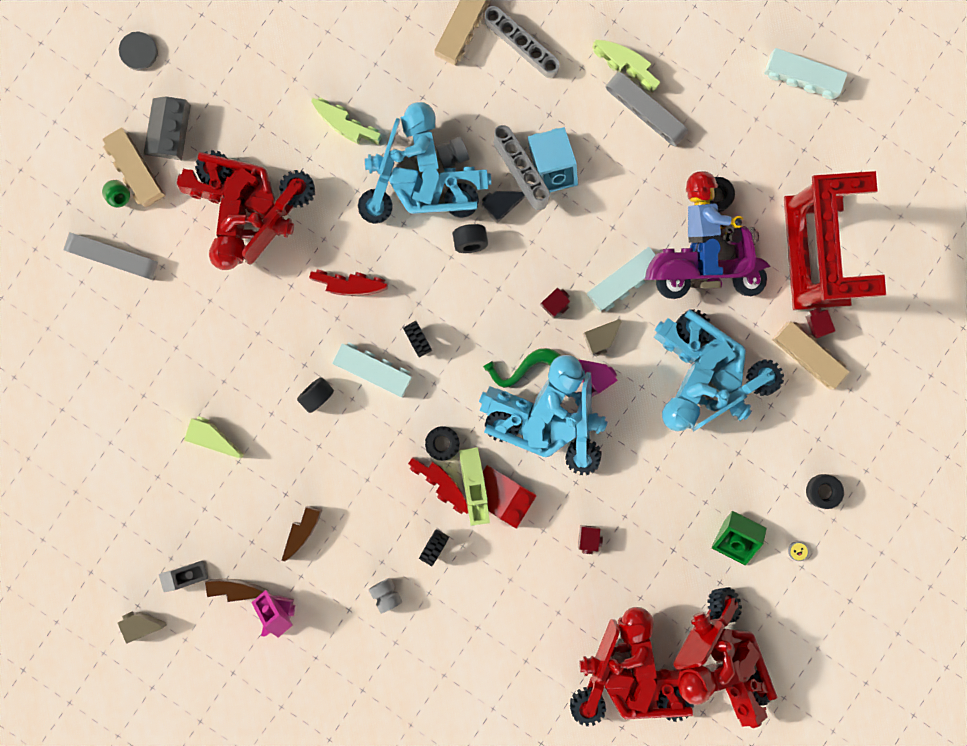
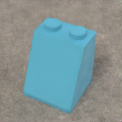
[528,127,578,192]

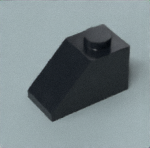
[482,191,525,223]

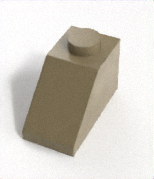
[583,319,622,356]
[117,611,167,644]

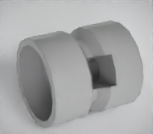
[435,136,470,168]
[368,578,403,614]

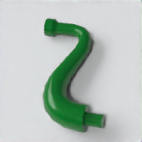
[483,348,562,388]

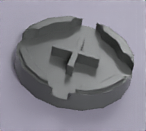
[118,31,158,71]

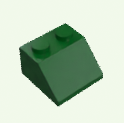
[711,511,767,566]

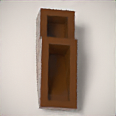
[281,506,323,562]
[205,578,269,602]

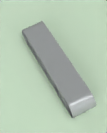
[485,6,559,78]
[605,72,689,147]
[493,125,550,210]
[63,232,158,280]

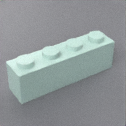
[764,48,847,99]
[587,247,656,312]
[332,342,412,398]

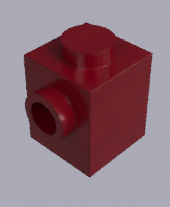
[540,287,570,318]
[805,307,836,338]
[578,525,603,555]

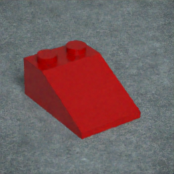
[483,465,537,529]

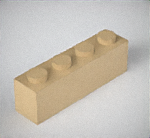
[434,0,491,65]
[102,127,166,207]
[772,321,849,390]

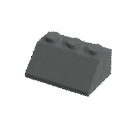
[143,96,191,161]

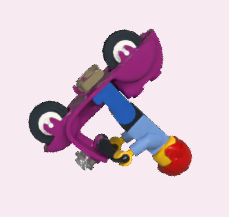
[645,171,771,299]

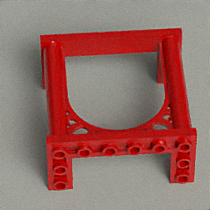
[784,171,886,310]

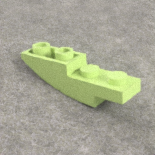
[592,39,660,93]
[311,97,382,145]
[459,447,490,526]

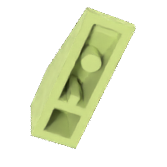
[184,416,244,458]

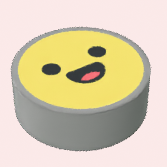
[788,541,809,561]

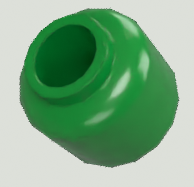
[102,180,130,208]

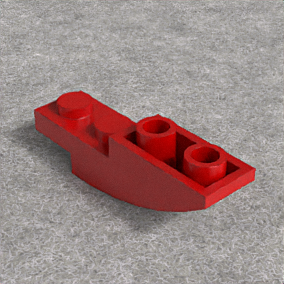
[309,269,388,296]
[408,457,468,514]

